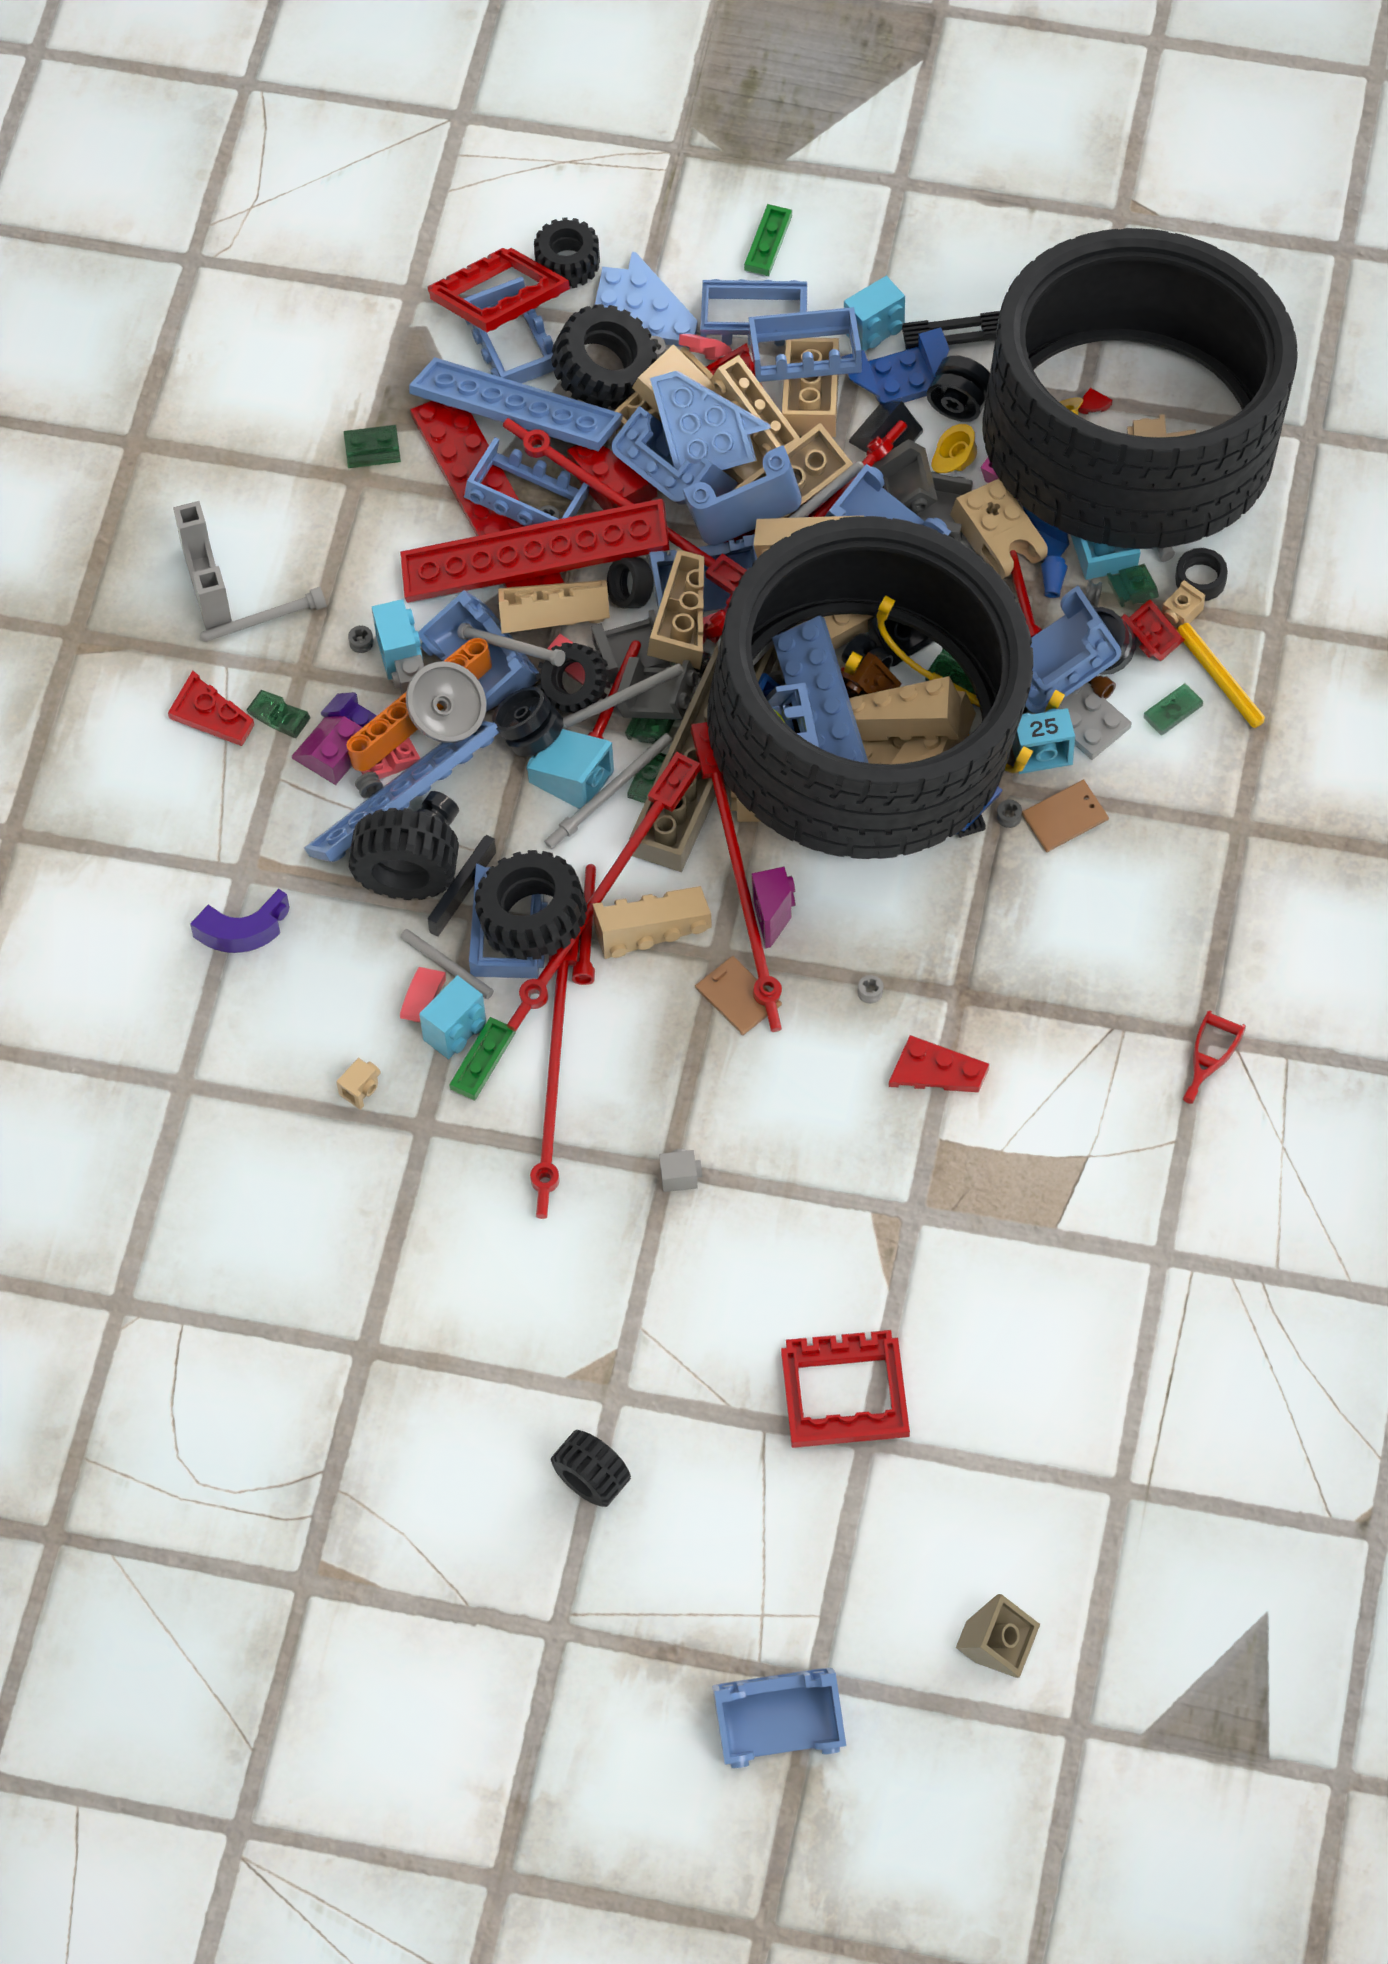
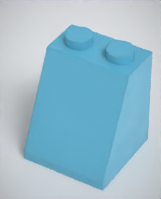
[526,729,614,809]

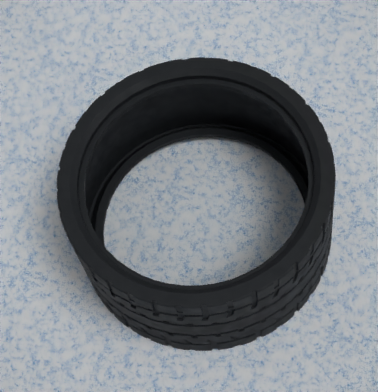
[982,228,1298,549]
[707,516,1033,859]

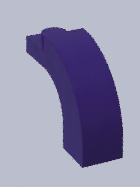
[190,888,290,953]

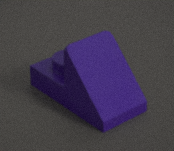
[321,692,377,727]

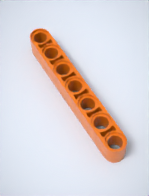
[346,638,492,771]

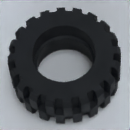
[551,304,657,409]
[349,808,459,900]
[475,850,587,960]

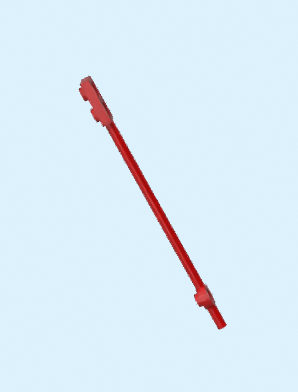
[503,418,747,595]
[704,420,907,639]
[691,722,782,1032]
[506,752,701,1032]
[530,935,580,1219]

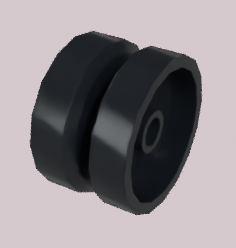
[926,355,990,422]
[1094,607,1136,675]
[492,686,564,757]

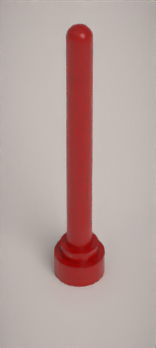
[1010,550,1042,638]
[588,640,641,739]
[572,864,596,985]

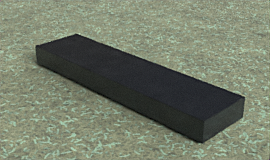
[427,834,496,937]

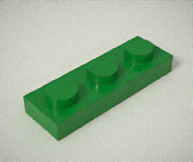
[744,204,792,276]
[449,1017,516,1101]

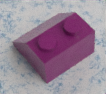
[292,716,363,785]
[752,866,796,949]

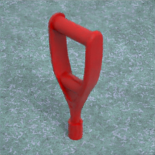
[1183,1011,1246,1104]

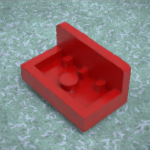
[1121,599,1185,661]

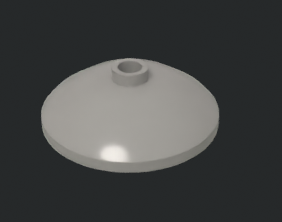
[406,661,486,743]

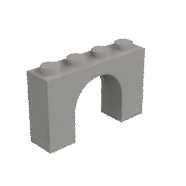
[173,501,232,630]

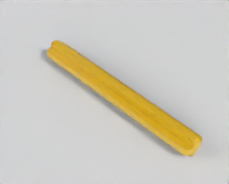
[1177,623,1265,728]

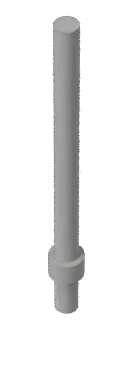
[562,663,684,730]
[544,733,673,849]

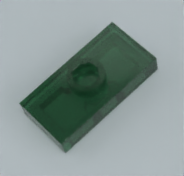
[1143,683,1203,736]
[627,748,667,803]

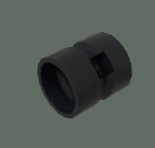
[841,633,893,670]
[416,791,459,825]

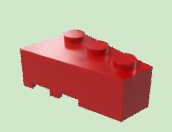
[567,445,658,510]

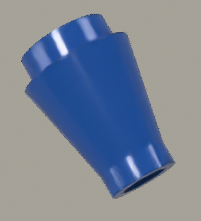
[1041,556,1068,598]

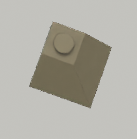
[956,1594,1040,1678]

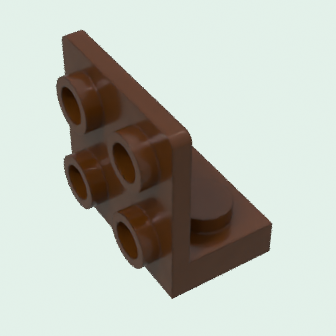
[841,652,902,698]

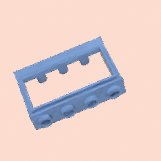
[464,277,555,383]
[700,279,807,346]
[748,307,862,382]
[464,437,590,526]
[765,682,819,747]
[469,863,548,978]

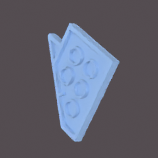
[595,252,698,347]
[650,371,771,470]

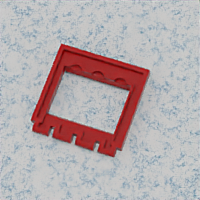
[427,248,570,332]
[781,1330,910,1448]

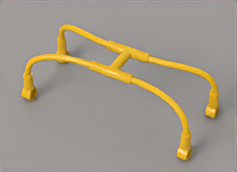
[844,596,1065,773]

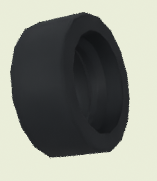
[1175,548,1228,601]
[607,557,654,608]

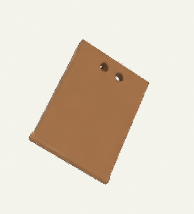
[1022,779,1109,852]
[695,956,782,1035]

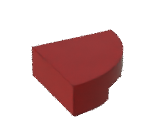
[1078,388,1113,414]

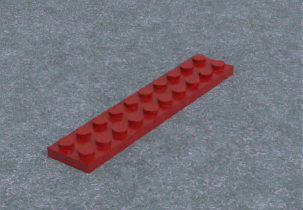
[410,401,564,588]
[400,499,670,603]

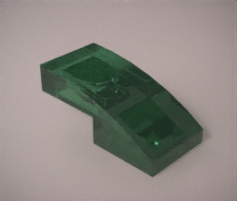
[246,690,311,738]

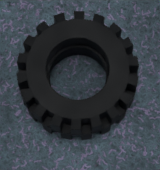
[534,217,600,288]
[536,643,611,713]
[551,1430,631,1507]

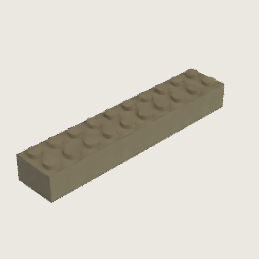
[629,636,778,872]

